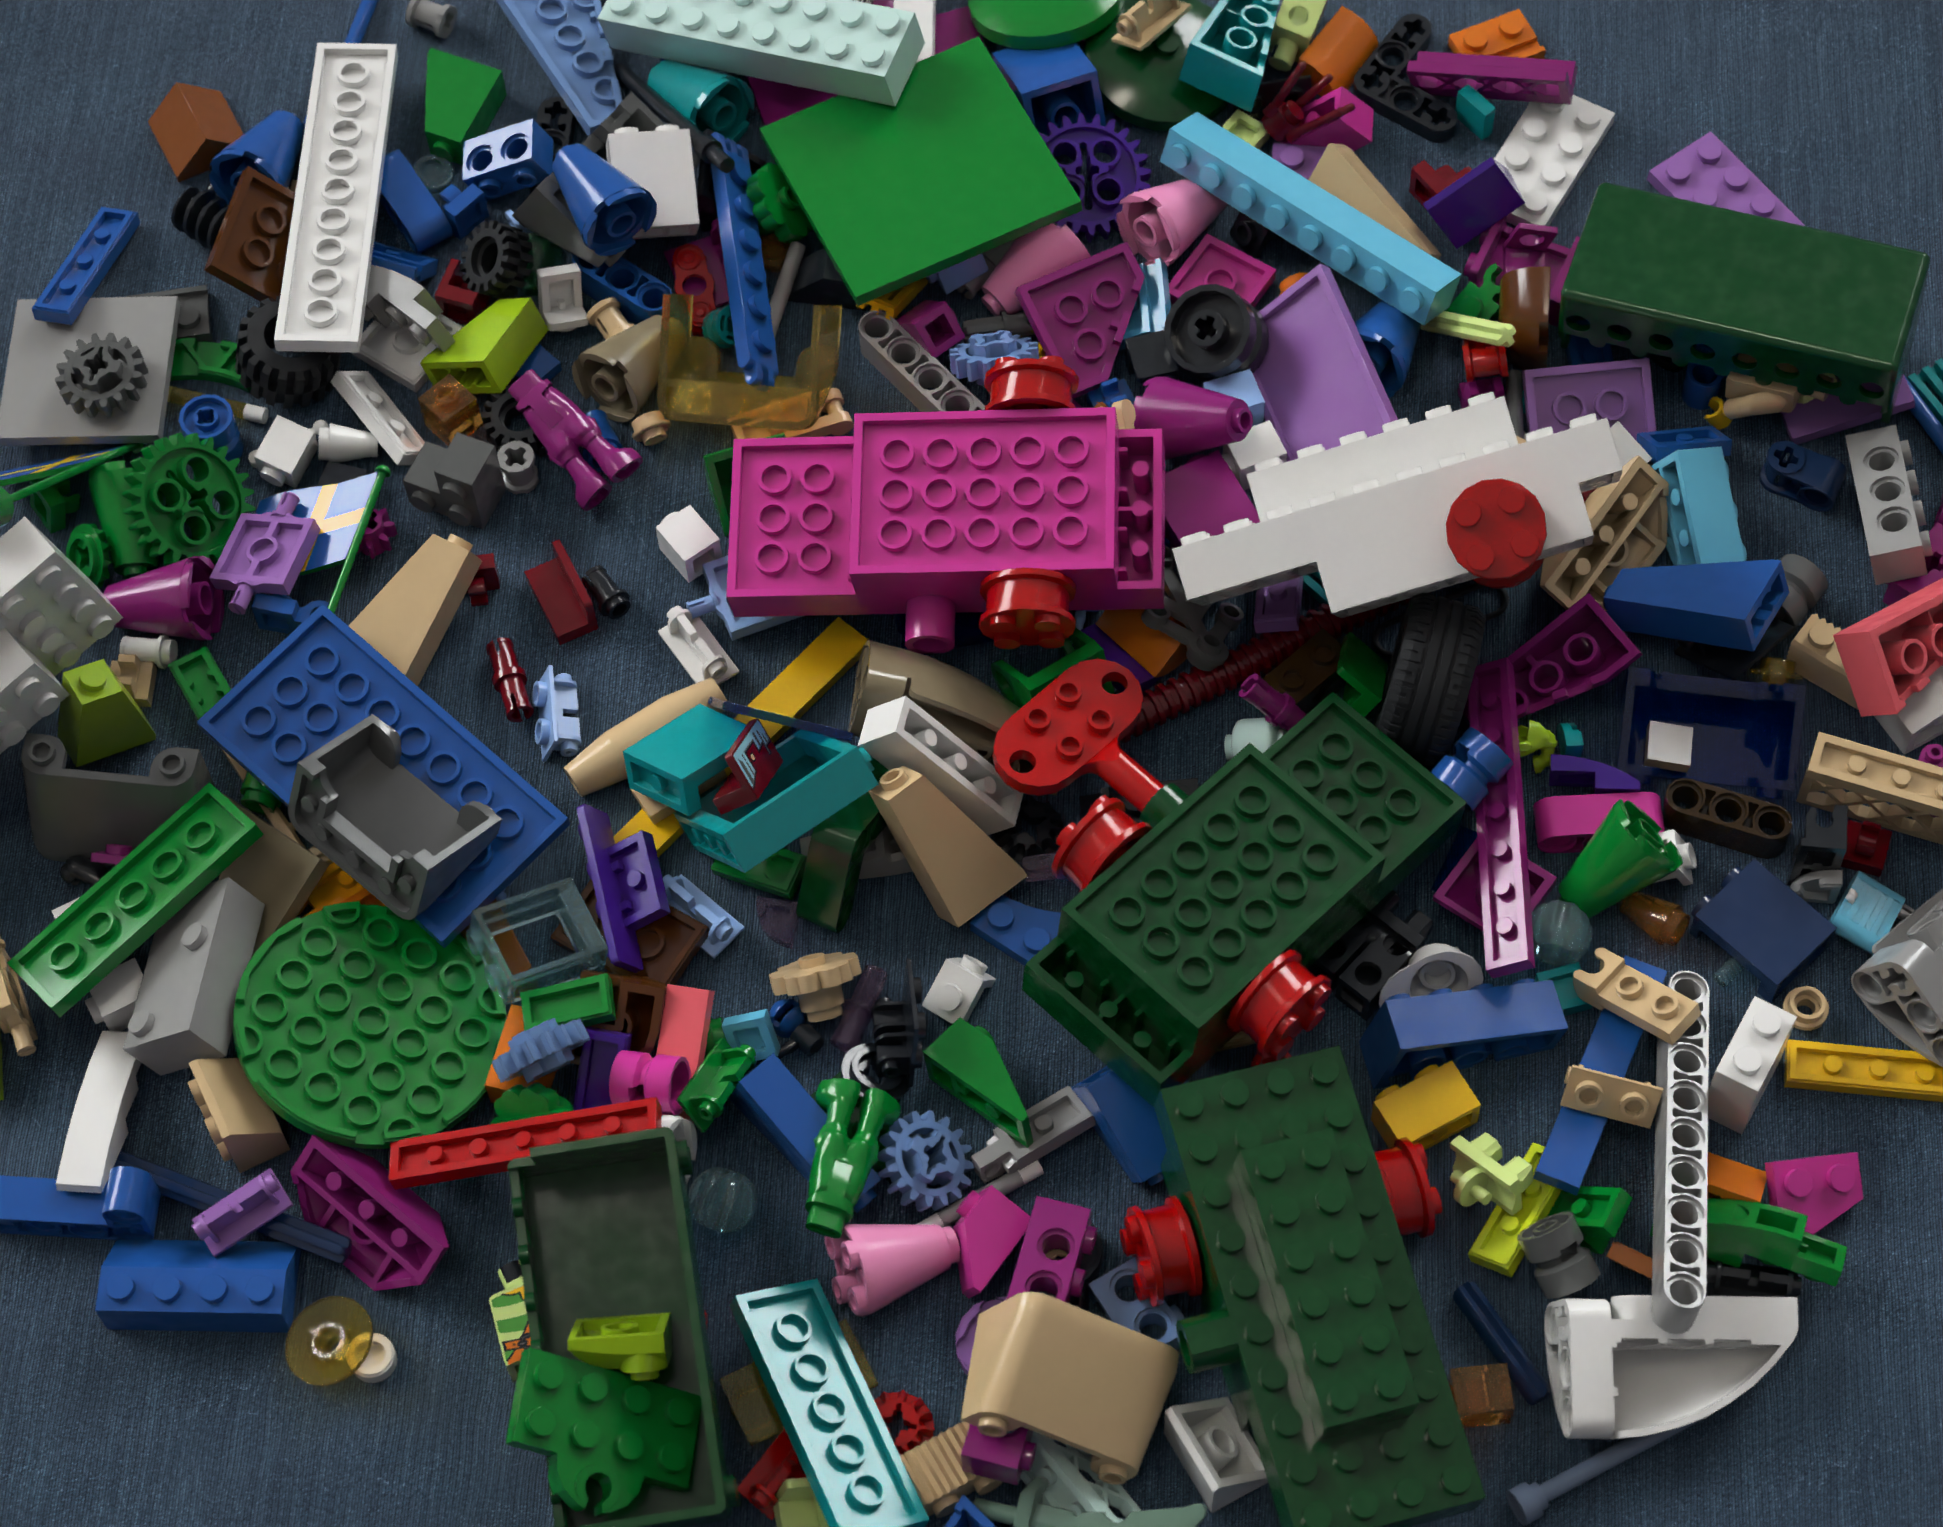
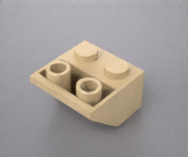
[187,1058,290,1173]

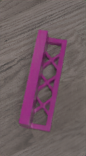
[1406,51,1578,105]

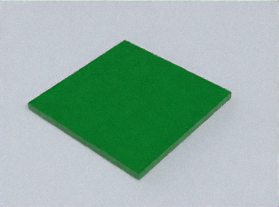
[759,36,1082,306]

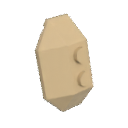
[1540,455,1669,611]

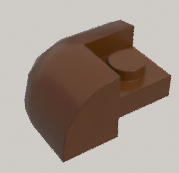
[1498,266,1551,371]
[569,969,667,1065]

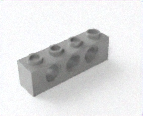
[1845,424,1933,585]

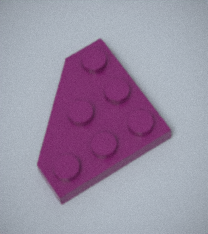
[1015,242,1145,399]

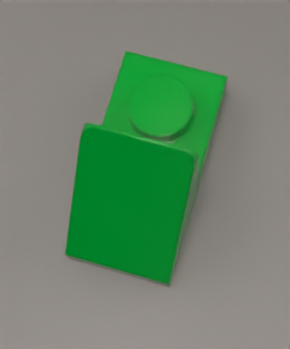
[1547,1186,1633,1254]

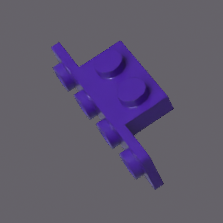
[576,804,671,973]

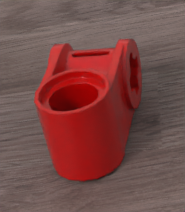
[1462,339,1509,383]

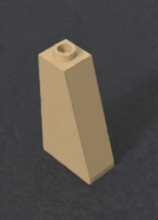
[1309,143,1442,260]
[349,534,482,686]
[868,765,1027,928]

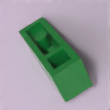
[923,1017,1034,1148]

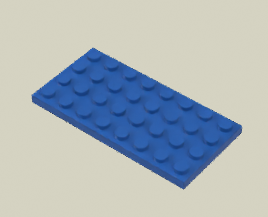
[197,604,570,948]

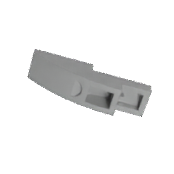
[364,265,455,352]

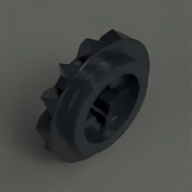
[994,796,1064,863]
[840,1043,910,1103]

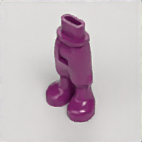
[508,369,643,511]

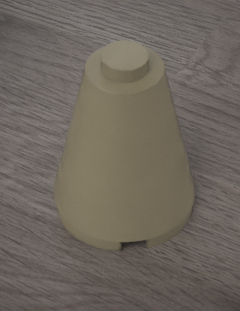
[572,315,682,422]

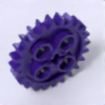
[1039,113,1151,242]

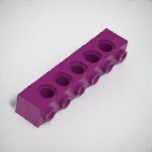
[961,1196,1098,1486]

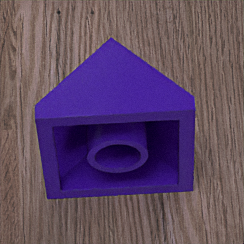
[1423,157,1525,249]

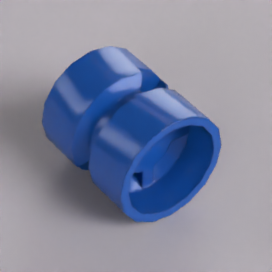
[179,394,244,461]
[1431,727,1514,811]

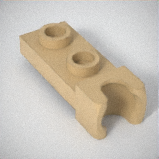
[1573,948,1701,1045]

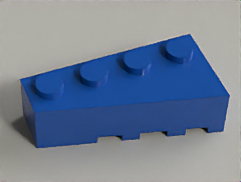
[1359,978,1568,1090]

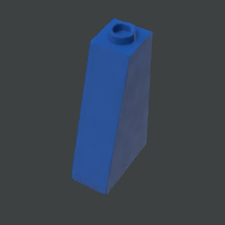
[1603,559,1789,652]
[729,1053,881,1213]

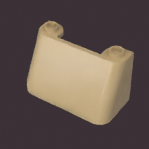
[961,1292,1179,1485]

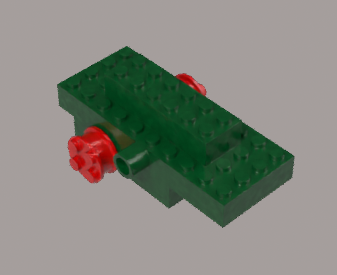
[1119,1045,1486,1527]

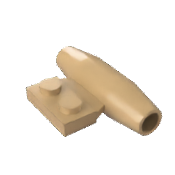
[563,677,729,825]

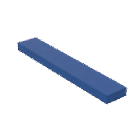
[1533,955,1667,1196]

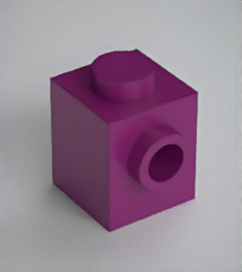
[896,300,966,358]

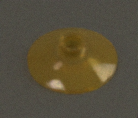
[285,1296,373,1386]

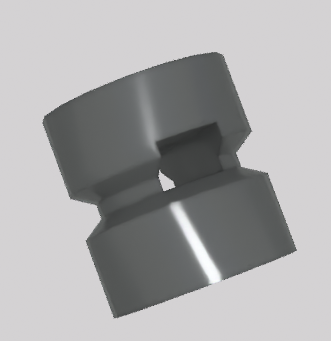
[1774,554,1828,635]
[1518,1212,1600,1299]

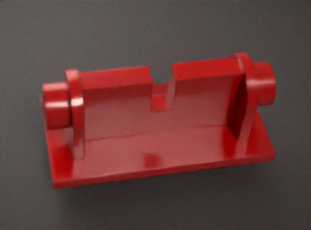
[738,1428,806,1520]

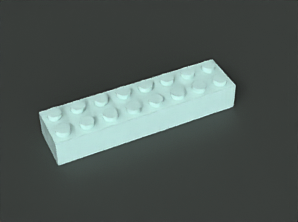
[597,0,925,106]

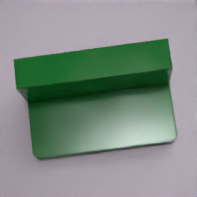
[1336,632,1388,717]

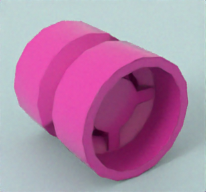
[609,1050,691,1115]

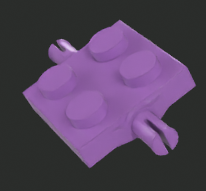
[209,491,321,615]

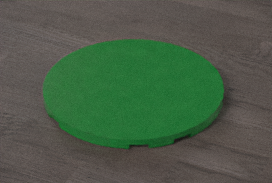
[233,901,507,1149]

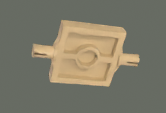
[0,936,38,1056]

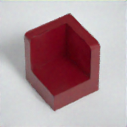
[1409,160,1473,209]
[434,258,492,325]

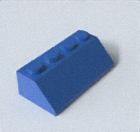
[95,1239,301,1333]

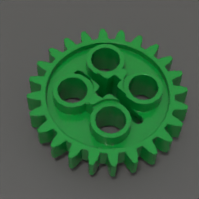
[121,433,256,566]

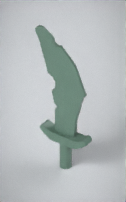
[973,1476,1207,1527]

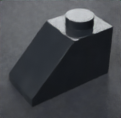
[788,248,867,311]

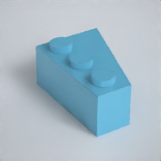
[1651,446,1747,565]

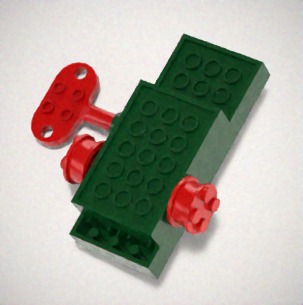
[992,659,1467,1107]

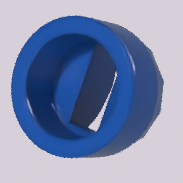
[769,998,805,1038]

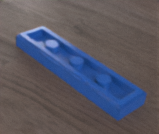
[32,207,140,325]

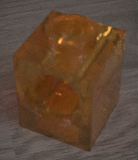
[418,374,483,447]
[1448,1363,1514,1428]

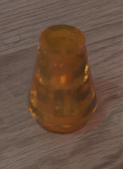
[1620,892,1690,946]

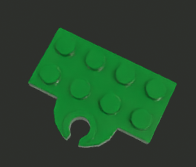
[505,1347,702,1517]

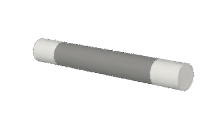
[916,1160,1044,1228]

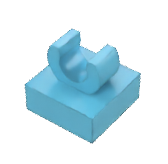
[721,1009,781,1061]

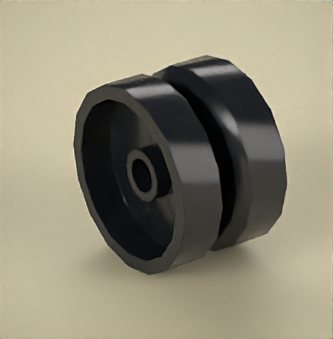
[1164,284,1269,382]

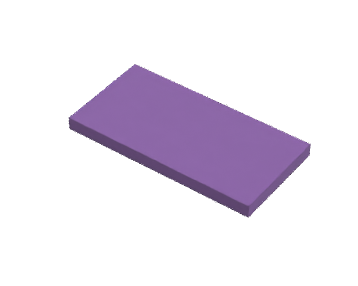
[1253,264,1398,462]

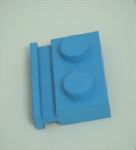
[1119,257,1171,351]

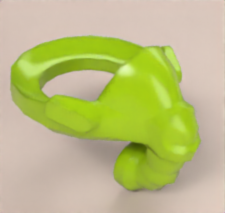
[1518,720,1558,774]

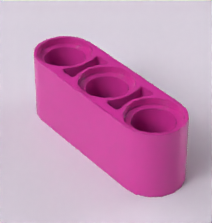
[1533,792,1665,853]

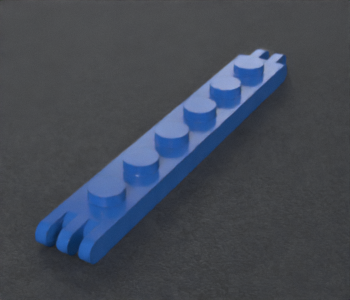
[711,132,779,393]

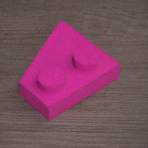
[1765,1152,1863,1234]

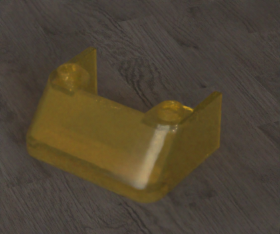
[657,294,842,431]

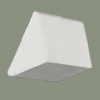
[1164,1397,1268,1514]

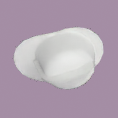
[1378,943,1484,1007]

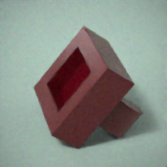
[466,553,500,607]
[1840,820,1892,877]

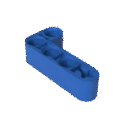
[0,1167,161,1240]

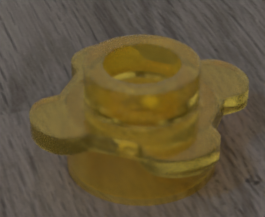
[1750,656,1803,687]

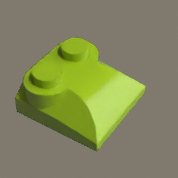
[567,1312,672,1380]

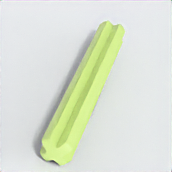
[1421,311,1516,347]

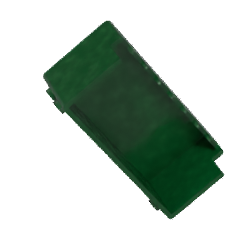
[1558,183,1930,423]
[507,1127,740,1527]

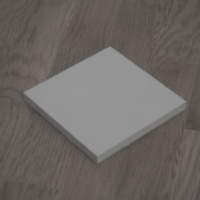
[0,296,181,446]

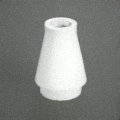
[319,423,378,463]

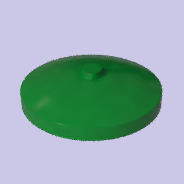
[968,0,1125,50]

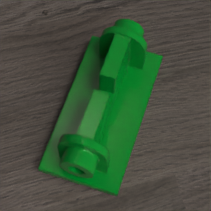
[676,1037,756,1133]

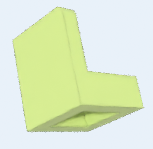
[773,1477,829,1527]

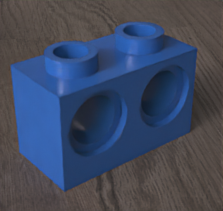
[462,118,553,200]

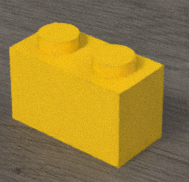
[1371,1060,1481,1150]

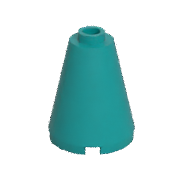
[647,60,755,143]

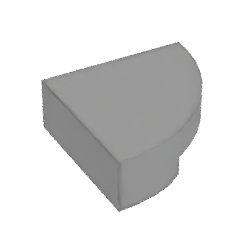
[1790,870,1843,904]

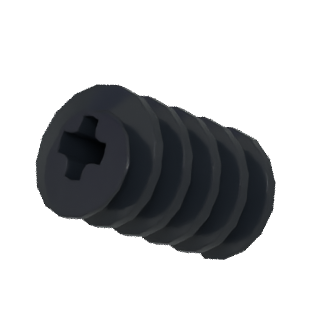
[171,187,229,251]

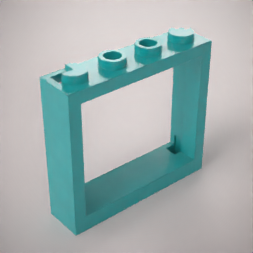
[673,728,879,873]

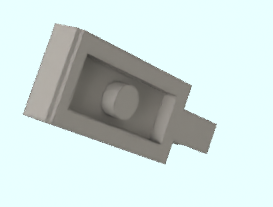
[971,1086,1096,1184]

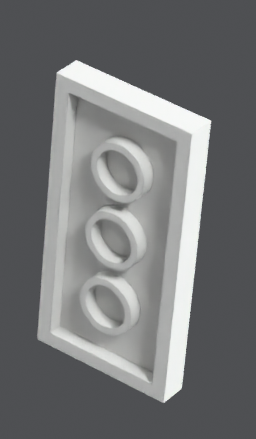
[1494,95,1615,237]

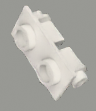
[658,606,740,685]

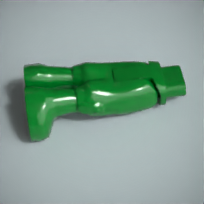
[805,1078,901,1238]

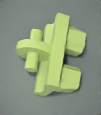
[1450,1132,1534,1216]

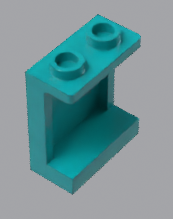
[623,704,746,816]

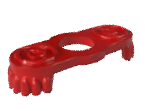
[671,244,716,337]

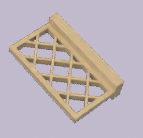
[1796,732,1943,845]

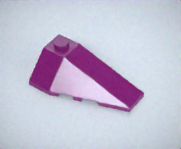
[1463,593,1642,722]

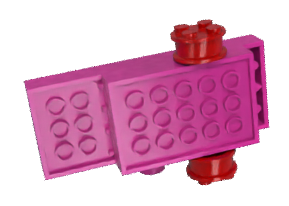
[726,355,1165,653]

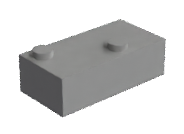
[123,877,265,1076]

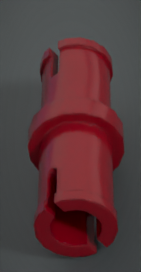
[486,637,534,722]

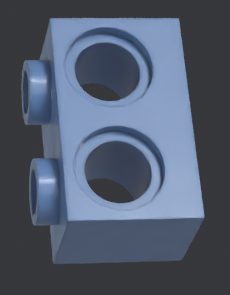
[1088,1257,1185,1350]

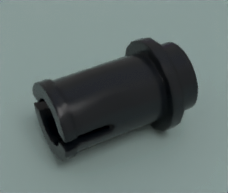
[582,565,631,619]

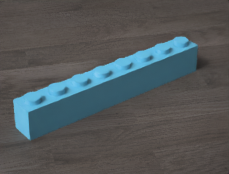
[1160,112,1462,325]

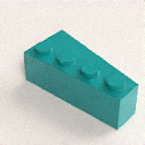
[1179,0,1280,112]

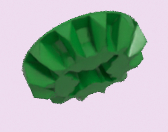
[66,524,112,589]

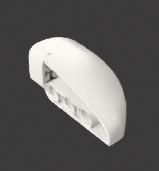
[1544,1295,1799,1439]

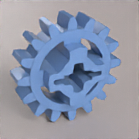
[949,330,1039,386]
[492,1018,590,1083]
[878,1110,974,1212]

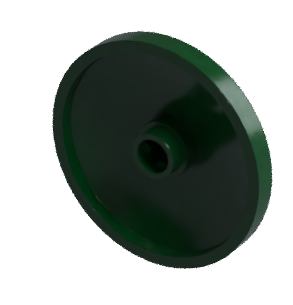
[1084,0,1229,131]

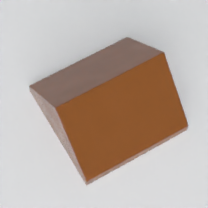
[148,82,243,182]

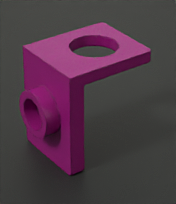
[1503,223,1558,275]

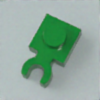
[1445,263,1503,321]

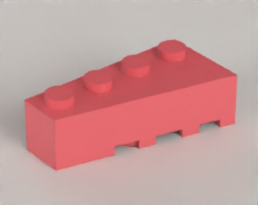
[1833,578,1943,717]

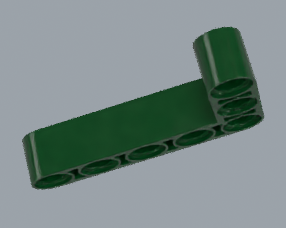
[796,757,889,934]

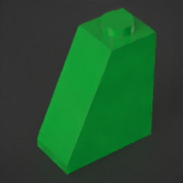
[425,48,507,165]

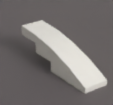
[56,1031,142,1193]

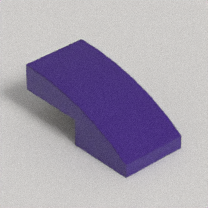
[1548,754,1640,794]

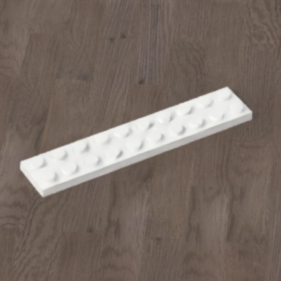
[274,43,398,353]

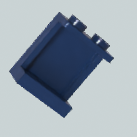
[1689,858,1837,1004]

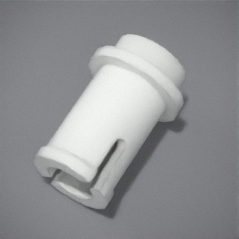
[120,635,178,669]

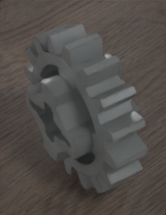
[55,332,149,419]

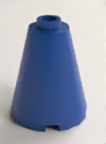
[209,110,305,205]
[552,144,657,256]
[1354,300,1421,398]

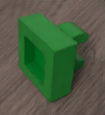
[30,477,81,534]

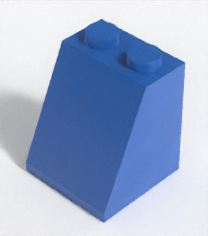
[992,43,1106,157]
[1071,1066,1188,1186]

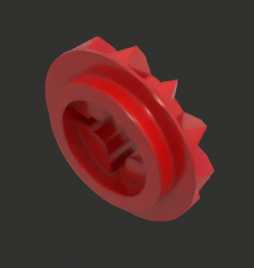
[874,1389,934,1455]

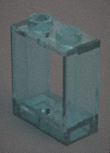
[466,877,608,1006]

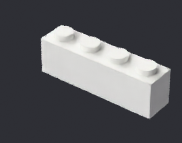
[858,695,1023,835]

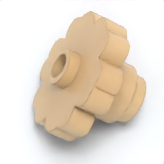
[769,952,862,1022]

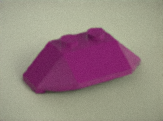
[290,1135,449,1291]

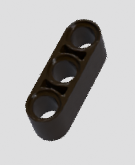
[1662,778,1792,859]

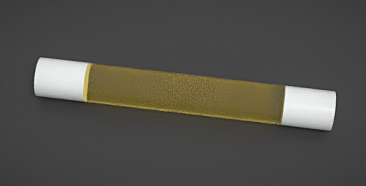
[167,386,269,424]

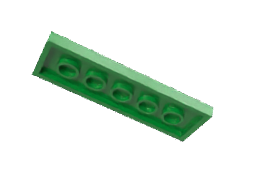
[7,782,264,1018]

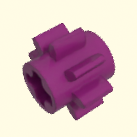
[357,508,397,559]

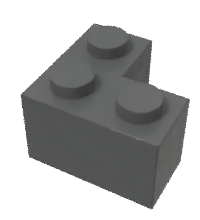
[403,432,506,530]

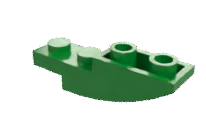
[1649,1198,1848,1287]

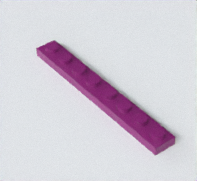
[1468,657,1535,978]

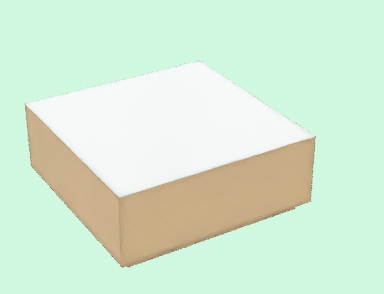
[1644,720,1693,773]

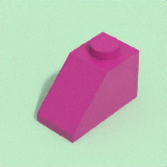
[1280,86,1374,151]
[953,1185,1031,1299]

